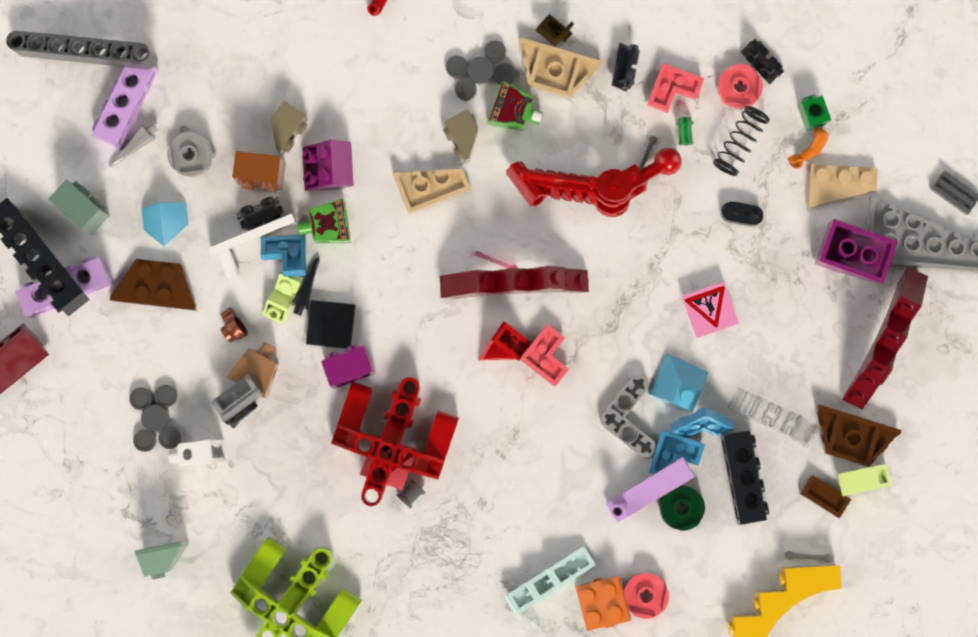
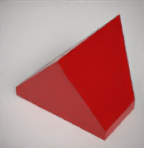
[479,321,531,361]

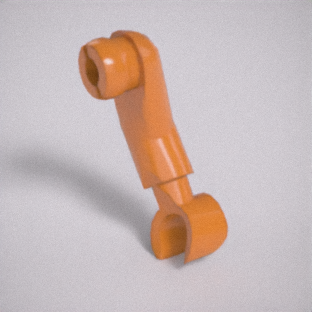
[787,127,829,169]

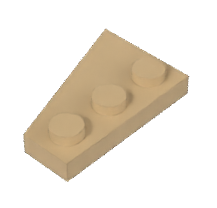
[807,164,878,209]
[392,169,471,215]

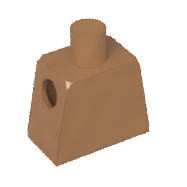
[226,342,279,399]

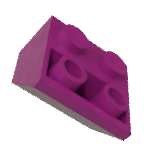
[302,139,354,191]

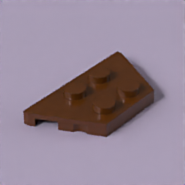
[110,259,197,311]
[816,404,902,467]

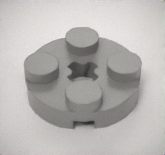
[167,132,213,177]

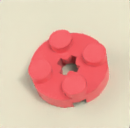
[717,64,763,109]
[624,573,669,619]

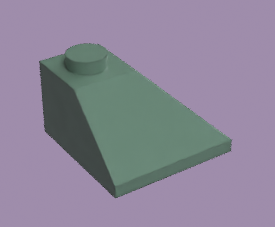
[135,540,189,580]

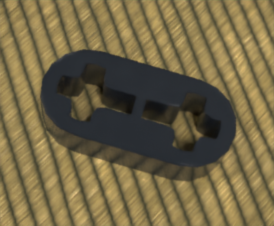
[720,201,764,227]

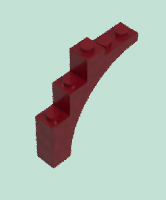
[440,266,589,299]
[842,266,928,410]

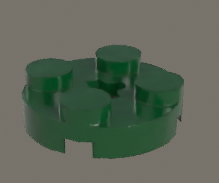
[659,485,705,531]

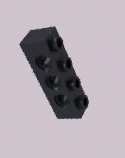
[720,430,769,525]

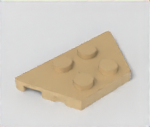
[520,37,602,99]

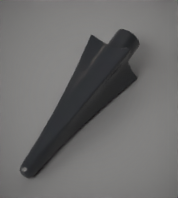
[292,258,320,316]

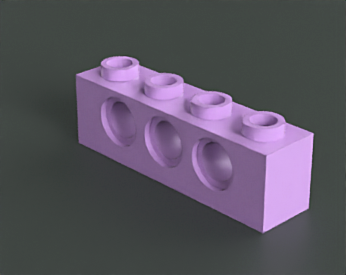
[92,66,158,150]
[15,256,113,318]

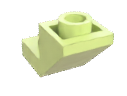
[263,271,303,325]
[837,464,892,496]

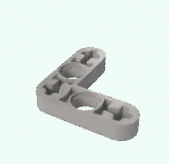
[600,374,656,458]

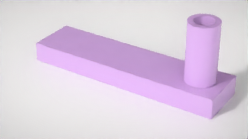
[606,457,695,523]

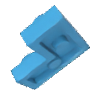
[260,235,307,277]
[670,408,735,438]
[648,430,705,474]

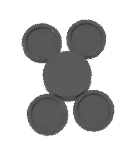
[446,41,515,101]
[129,385,182,452]

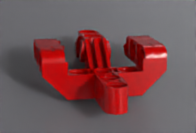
[331,377,459,506]

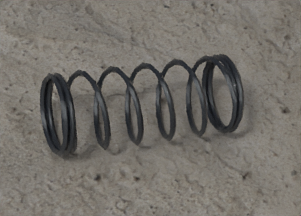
[713,106,770,176]

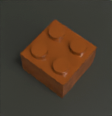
[232,151,286,193]

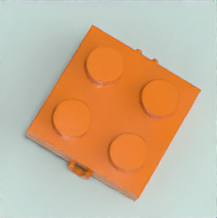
[575,575,632,631]

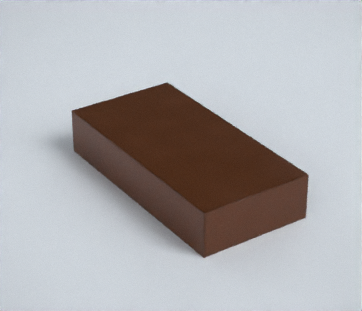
[800,475,851,518]

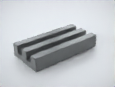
[930,171,978,215]

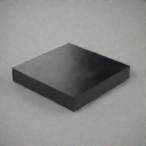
[306,300,356,349]

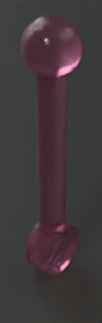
[474,251,518,268]

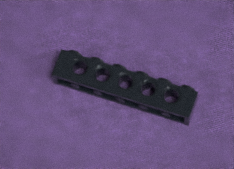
[0,198,90,317]

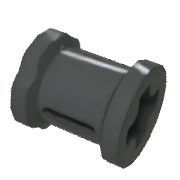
[396,479,426,509]

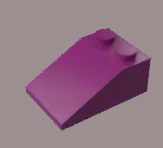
[815,219,898,284]

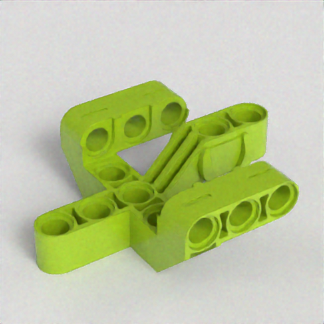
[230,537,362,637]

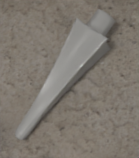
[109,123,158,168]

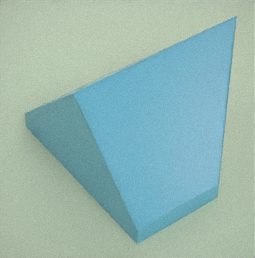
[141,202,189,246]

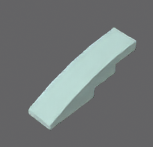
[504,546,595,615]

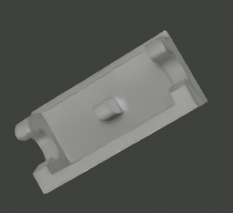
[211,374,264,421]

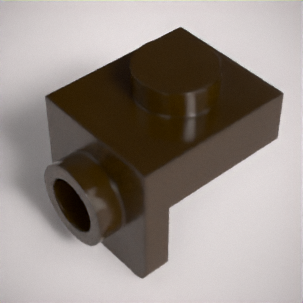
[535,14,575,47]

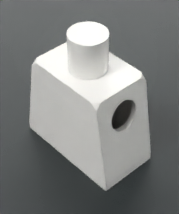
[168,440,226,467]

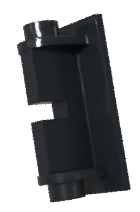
[741,39,785,85]
[611,43,640,92]
[237,196,284,230]

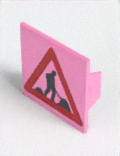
[682,281,739,338]

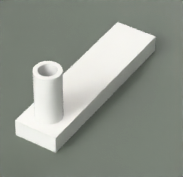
[208,214,296,279]

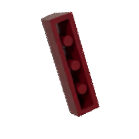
[0,323,49,394]

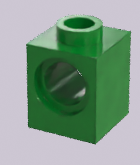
[798,94,831,131]

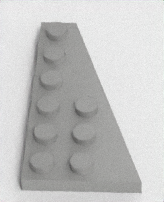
[867,196,978,273]

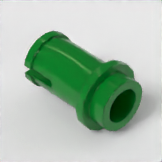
[676,117,694,146]

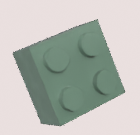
[48,179,109,235]

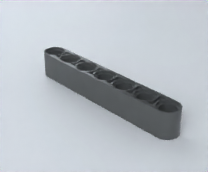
[6,31,158,69]

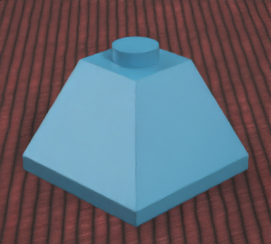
[649,354,708,413]

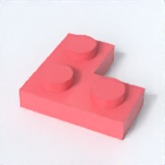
[647,63,704,113]
[520,324,569,387]

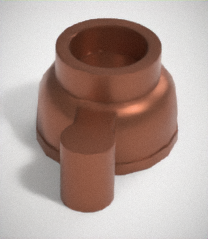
[220,307,248,342]

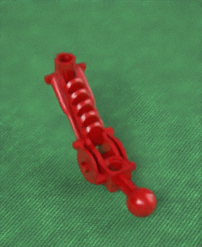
[506,147,682,217]

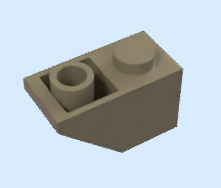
[271,101,308,156]
[443,109,478,164]

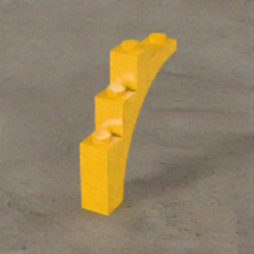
[728,564,842,637]

